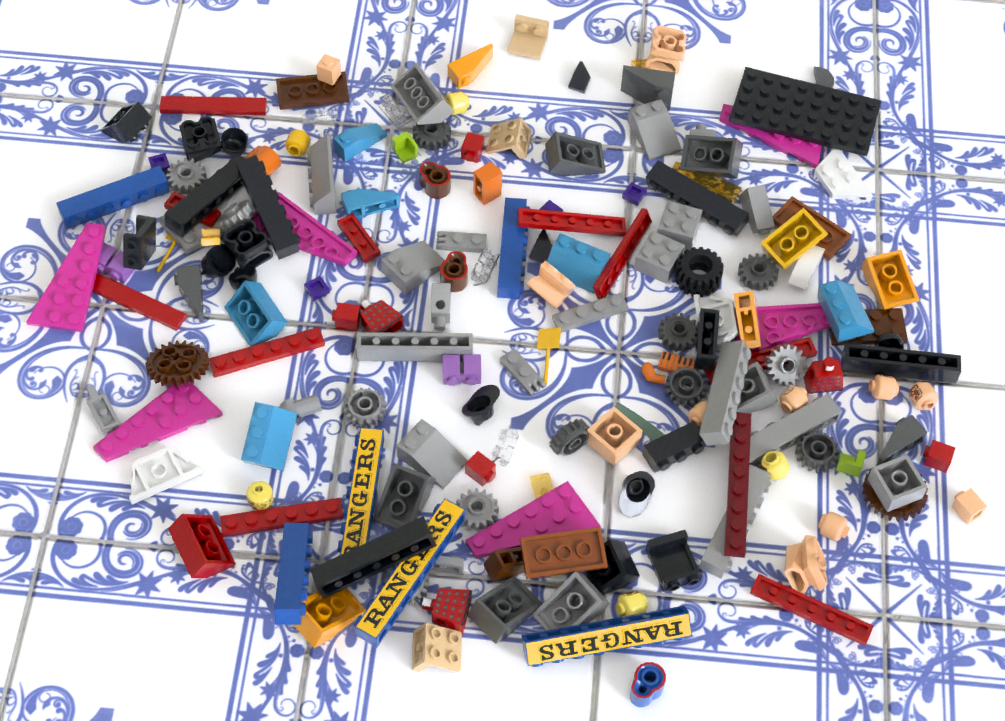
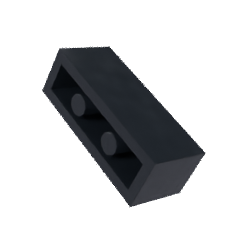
[694,308,720,371]
[642,421,705,473]

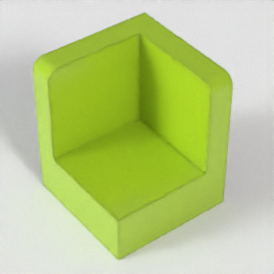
[392,131,418,163]
[836,449,866,478]

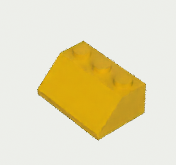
[760,208,828,270]

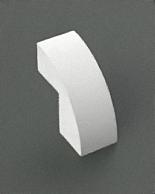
[788,245,825,290]

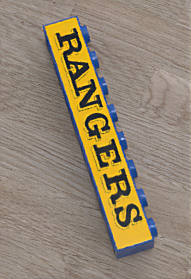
[338,427,384,555]
[354,498,466,648]
[521,606,692,667]

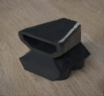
[179,116,222,163]
[220,218,273,268]

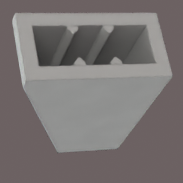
[738,184,775,235]

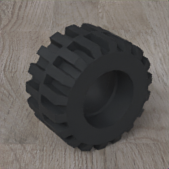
[675,247,724,297]

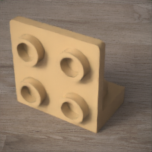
[507,14,549,60]
[486,118,532,159]
[412,623,462,672]

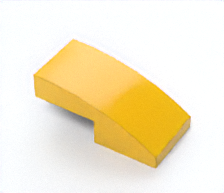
[201,227,221,246]

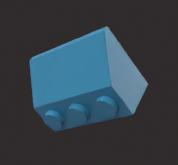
[547,233,611,293]
[817,280,874,343]
[224,281,288,346]
[241,402,297,471]

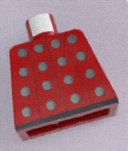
[360,300,404,333]
[803,357,843,394]
[422,588,472,634]

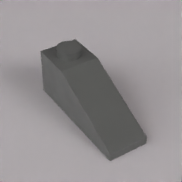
[174,265,204,322]
[877,415,927,465]

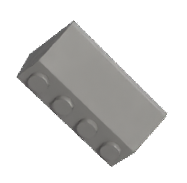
[390,63,454,125]
[307,134,336,215]

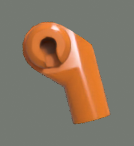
[641,362,666,385]

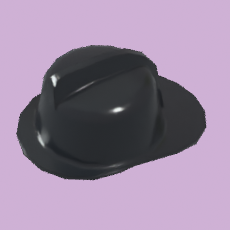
[201,244,236,278]
[462,385,500,426]
[618,471,655,517]

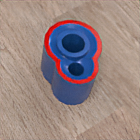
[630,662,666,707]

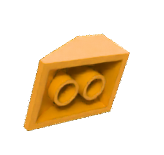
[861,250,919,310]
[294,588,366,648]

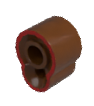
[419,161,451,199]
[440,251,468,292]

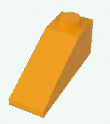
[447,44,493,89]
[734,291,761,349]

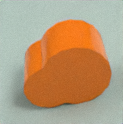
[244,145,282,176]

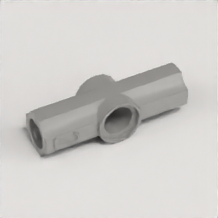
[279,394,322,424]

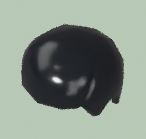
[221,127,248,156]
[228,263,258,290]
[875,332,904,349]

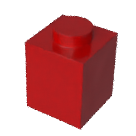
[461,132,485,163]
[332,303,361,331]
[923,440,956,473]
[465,451,496,487]

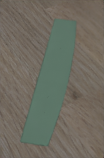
[615,403,665,440]

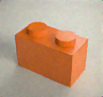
[473,162,503,205]

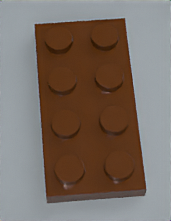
[276,71,349,110]
[829,308,908,346]

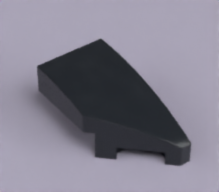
[568,61,591,94]
[529,229,552,264]

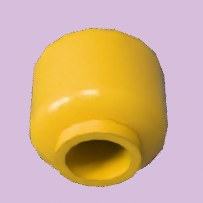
[285,130,311,156]

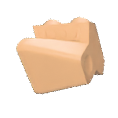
[645,25,687,75]
[526,261,576,309]
[785,535,828,594]

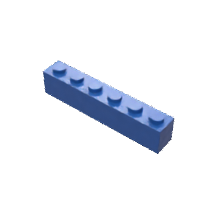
[56,166,170,229]
[497,197,530,299]
[274,523,313,625]

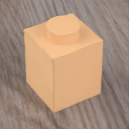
[316,54,341,85]
[952,488,987,525]

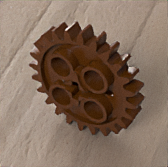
[145,340,210,388]
[862,461,928,522]

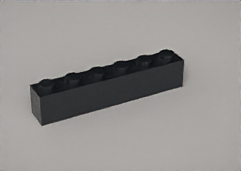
[164,155,245,237]
[236,155,301,260]
[646,160,749,237]
[841,343,961,383]
[310,516,437,599]

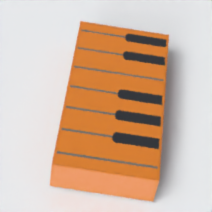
[657,351,697,373]

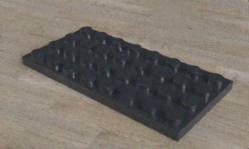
[729,67,882,157]

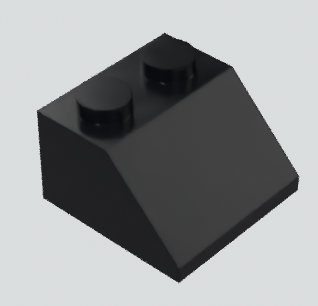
[100,102,152,143]
[586,539,640,595]

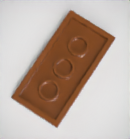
[773,196,852,261]
[519,527,608,580]

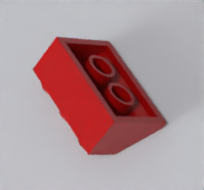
[168,514,236,578]

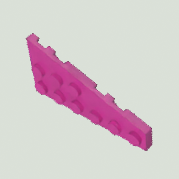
[719,104,822,168]
[250,192,358,266]
[26,223,107,332]
[735,303,830,352]
[93,382,223,463]
[465,481,601,559]

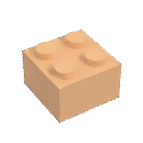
[586,406,643,466]

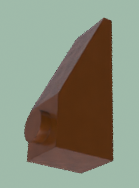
[483,547,525,581]

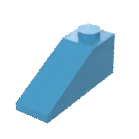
[333,123,387,162]
[341,189,400,218]

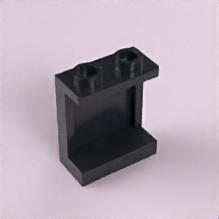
[123,215,156,270]
[645,530,703,592]

